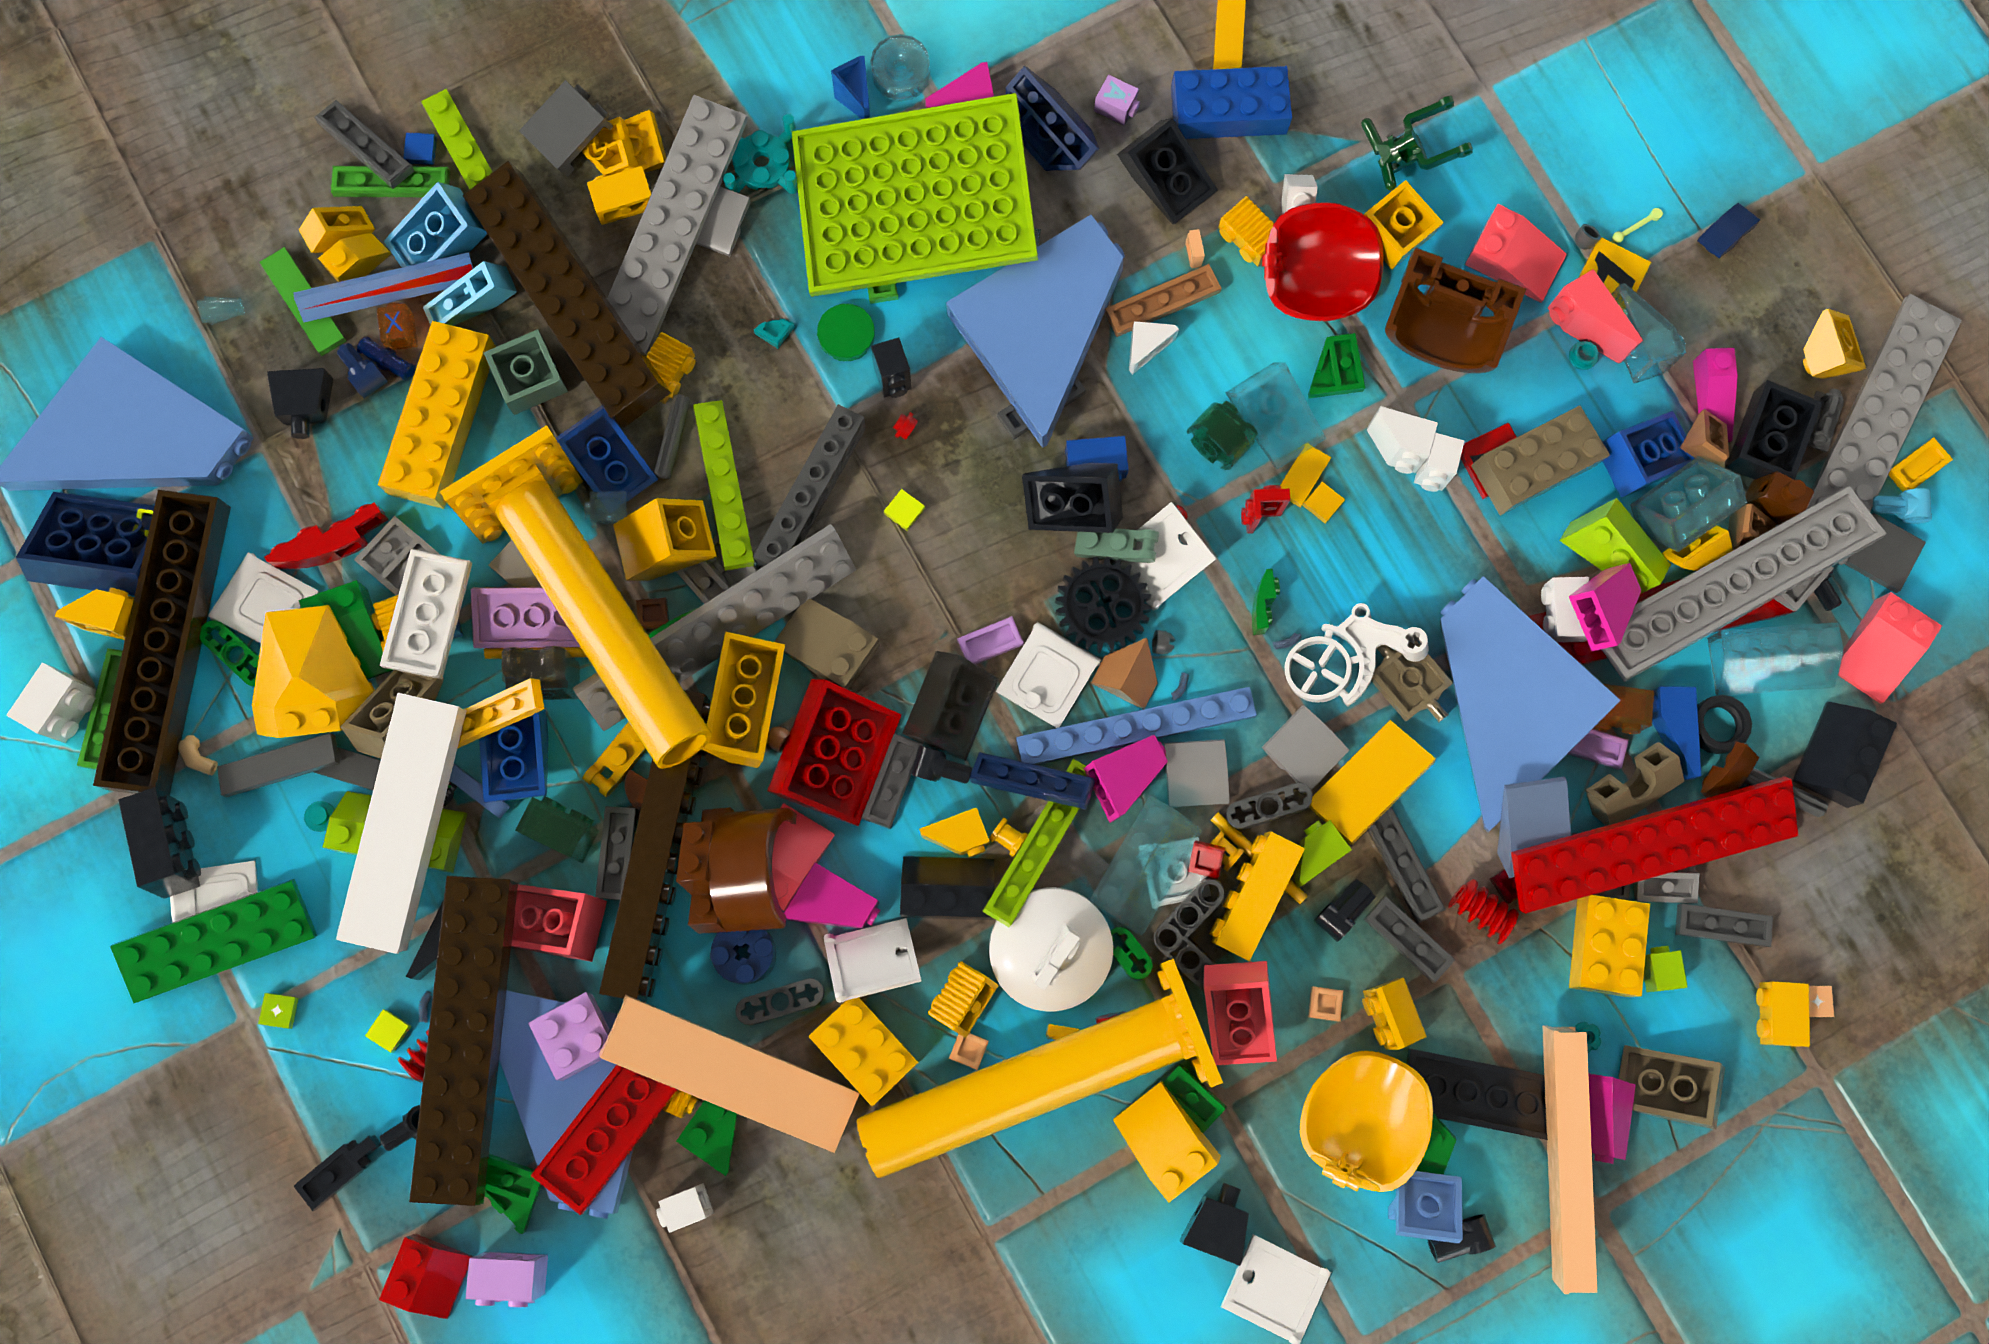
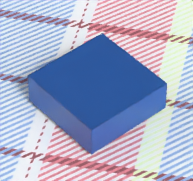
[403,133,437,165]

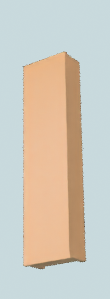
[599,995,860,1153]
[1542,1025,1597,1294]

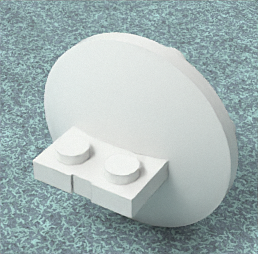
[989,887,1113,1012]

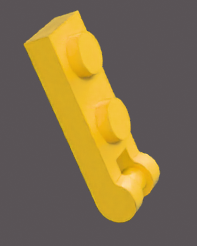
[582,722,646,798]

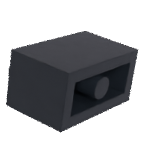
[871,337,912,398]

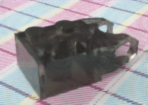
[502,646,580,700]

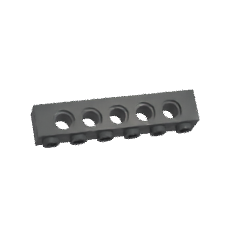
[753,404,866,568]

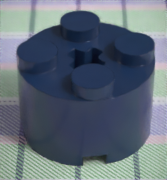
[710,930,776,985]

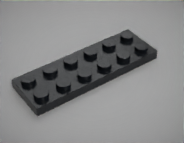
[1406,1049,1548,1140]

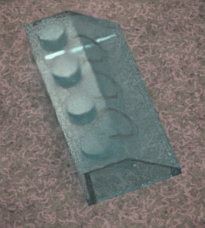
[1707,622,1844,696]
[1089,795,1203,936]

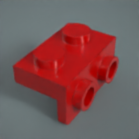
[1241,485,1291,534]

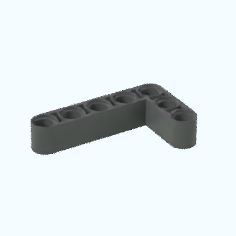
[1154,878,1225,992]

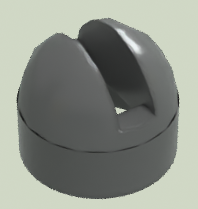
[1575,224,1601,250]
[1152,630,1175,654]

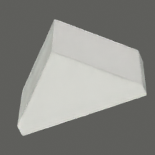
[1129,321,1179,375]

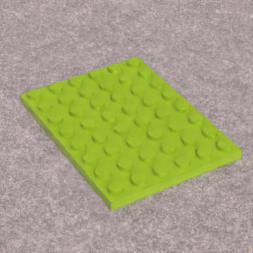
[792,93,1039,297]

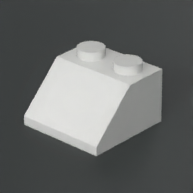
[1367,406,1438,474]

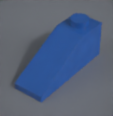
[1647,686,1702,780]

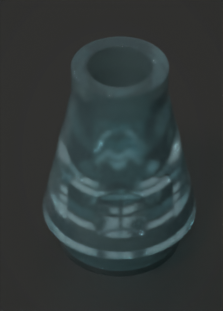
[197,296,245,325]

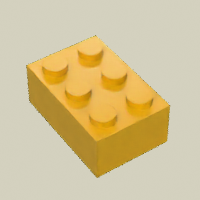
[1569,895,1650,998]
[808,997,919,1107]

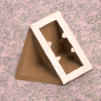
[1680,409,1729,478]
[1728,504,1776,551]
[1091,638,1158,710]

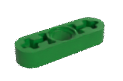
[200,620,259,688]

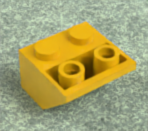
[1362,977,1427,1050]

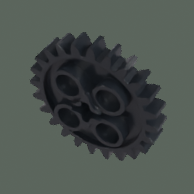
[1055,556,1152,653]

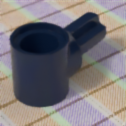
[337,343,388,399]

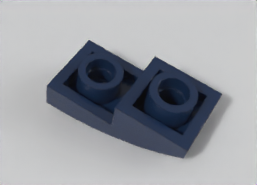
[1697,203,1760,258]

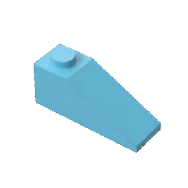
[423,261,517,326]

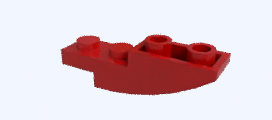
[264,502,389,569]

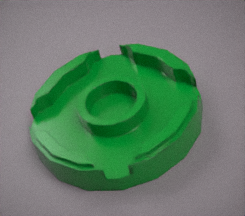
[817,304,875,361]

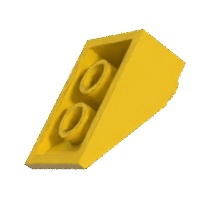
[1113,1081,1221,1203]

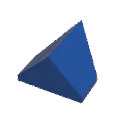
[831,56,870,119]

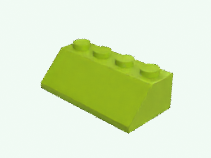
[322,791,467,873]

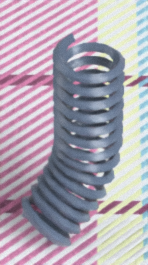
[1273,633,1301,650]
[1171,673,1189,701]
[418,991,432,1023]

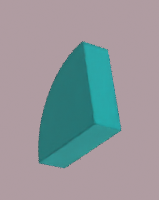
[754,319,795,349]

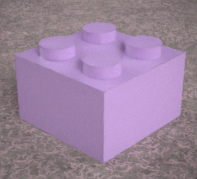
[528,992,610,1081]
[466,1252,548,1307]

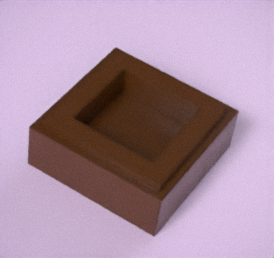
[636,597,669,631]

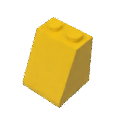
[613,498,716,581]

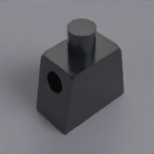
[267,368,333,439]
[1180,1183,1249,1266]

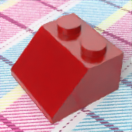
[379,1234,473,1319]

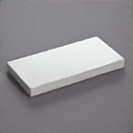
[380,549,473,679]

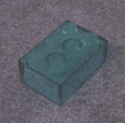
[1630,456,1747,552]

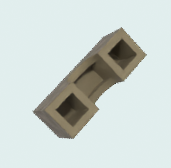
[1585,742,1684,826]

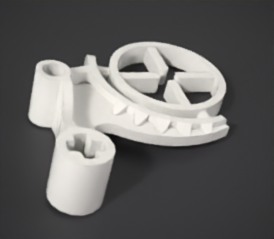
[1285,603,1429,707]

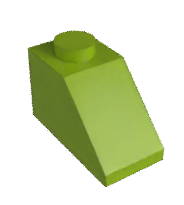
[1294,820,1352,887]

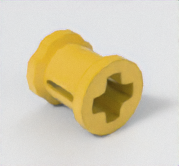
[989,817,1028,857]
[1210,831,1244,871]

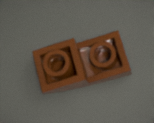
[1700,742,1759,798]

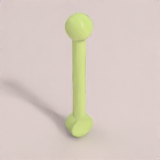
[1612,208,1663,243]

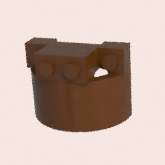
[1385,248,1526,373]
[676,807,797,934]

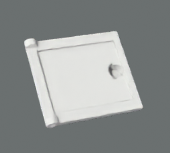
[1114,502,1217,611]
[208,552,320,644]
[996,622,1101,728]
[170,861,258,922]
[824,918,921,1003]
[1220,1234,1332,1344]

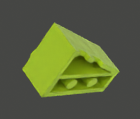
[1559,498,1671,594]

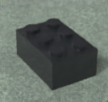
[1725,380,1823,480]
[118,787,201,899]

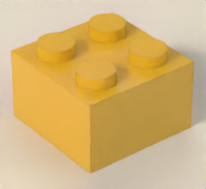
[1364,180,1444,269]

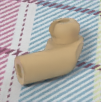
[178,735,218,776]

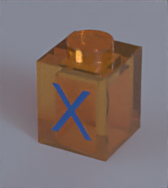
[377,302,418,351]

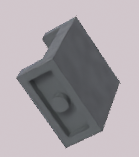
[519,80,613,177]

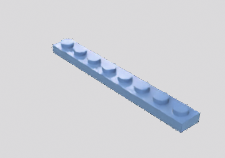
[1016,687,1257,765]

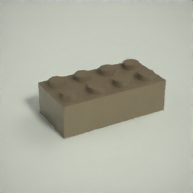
[1471,405,1610,516]

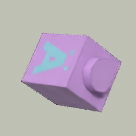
[1094,75,1140,125]

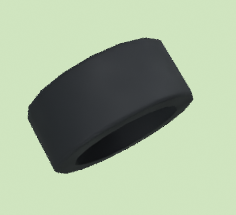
[1697,695,1752,754]

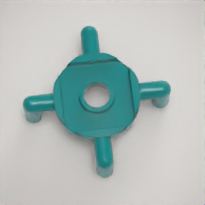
[723,114,798,194]

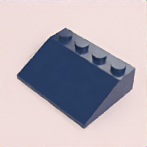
[16,492,154,596]

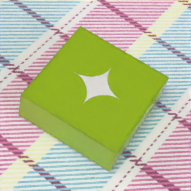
[258,993,299,1029]

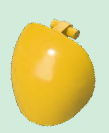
[1300,1051,1433,1192]

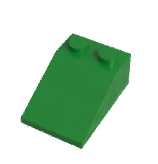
[298,580,394,680]

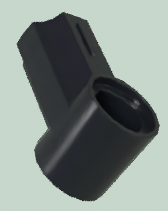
[1314,879,1376,942]
[1427,1214,1496,1263]

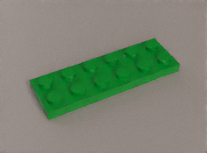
[110,879,317,1003]

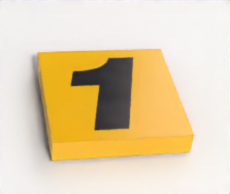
[1578,237,1651,313]

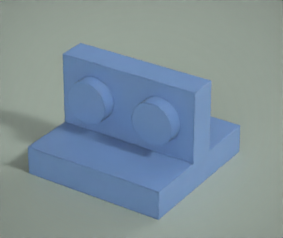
[1388,1171,1463,1243]

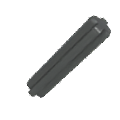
[655,394,690,479]
[1743,768,1828,817]

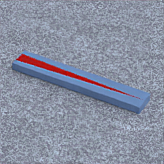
[293,252,474,322]

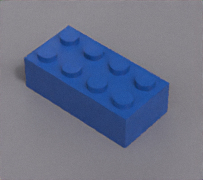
[1171,66,1292,139]

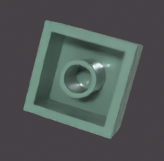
[483,329,568,415]

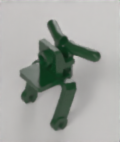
[1361,95,1473,190]

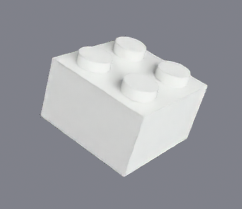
[6,662,96,743]

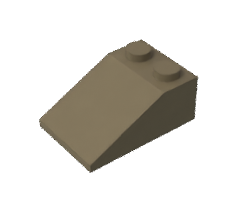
[774,599,880,690]
[340,670,444,759]
[1619,1045,1725,1130]

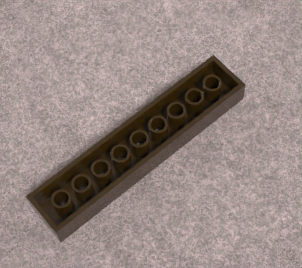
[462,161,671,428]
[93,490,231,795]
[599,690,711,1003]
[409,876,518,1206]

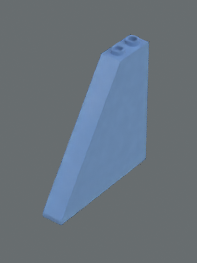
[946,215,1125,448]
[0,337,254,491]
[1440,576,1620,833]
[499,990,633,1219]

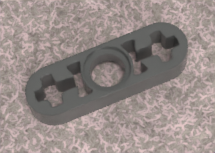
[1226,783,1312,830]
[736,978,825,1025]

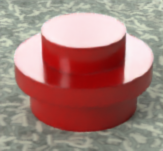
[893,412,918,440]

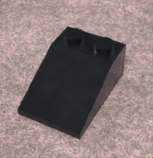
[1117,118,1218,224]
[1022,463,1123,533]

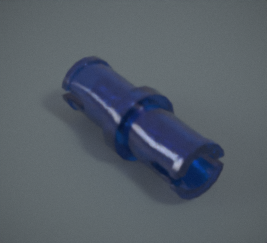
[357,337,416,381]

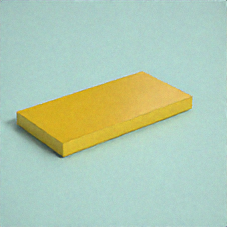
[1309,720,1436,845]

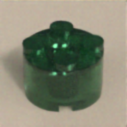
[1187,401,1258,470]

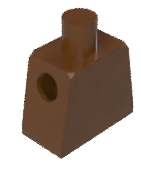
[1740,472,1814,526]

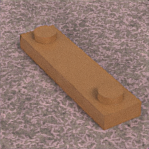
[1105,264,1222,337]

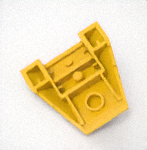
[252,605,375,738]

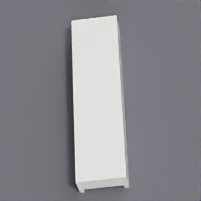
[336,693,467,954]

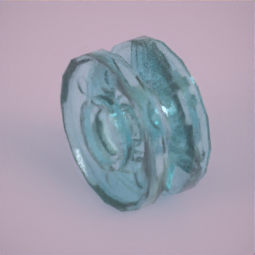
[870,34,931,101]

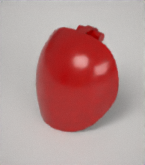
[1262,203,1383,321]

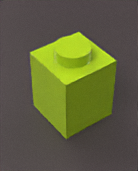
[1644,946,1688,992]

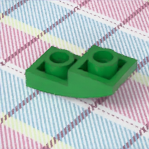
[1252,569,1280,635]

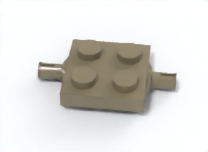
[1371,640,1453,723]

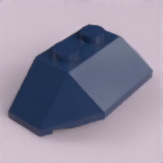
[1005,66,1100,171]

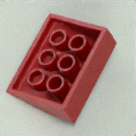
[767,679,902,827]

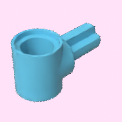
[1872,488,1932,524]

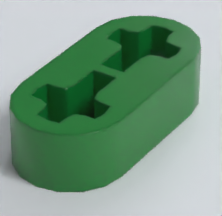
[1110,927,1153,980]

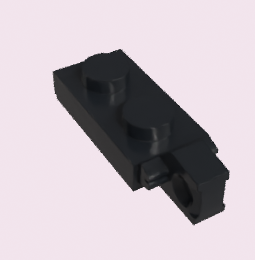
[294,1135,382,1211]

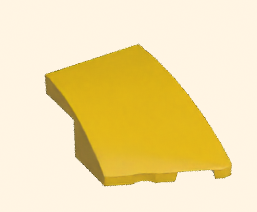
[582,110,667,176]

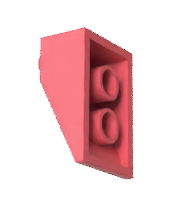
[1464,204,1567,303]
[1548,269,1643,364]
[1830,592,1942,704]
[772,803,835,911]
[511,884,607,962]
[1204,961,1277,1065]

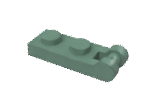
[1074,529,1159,563]

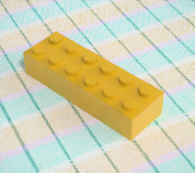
[378,321,496,509]

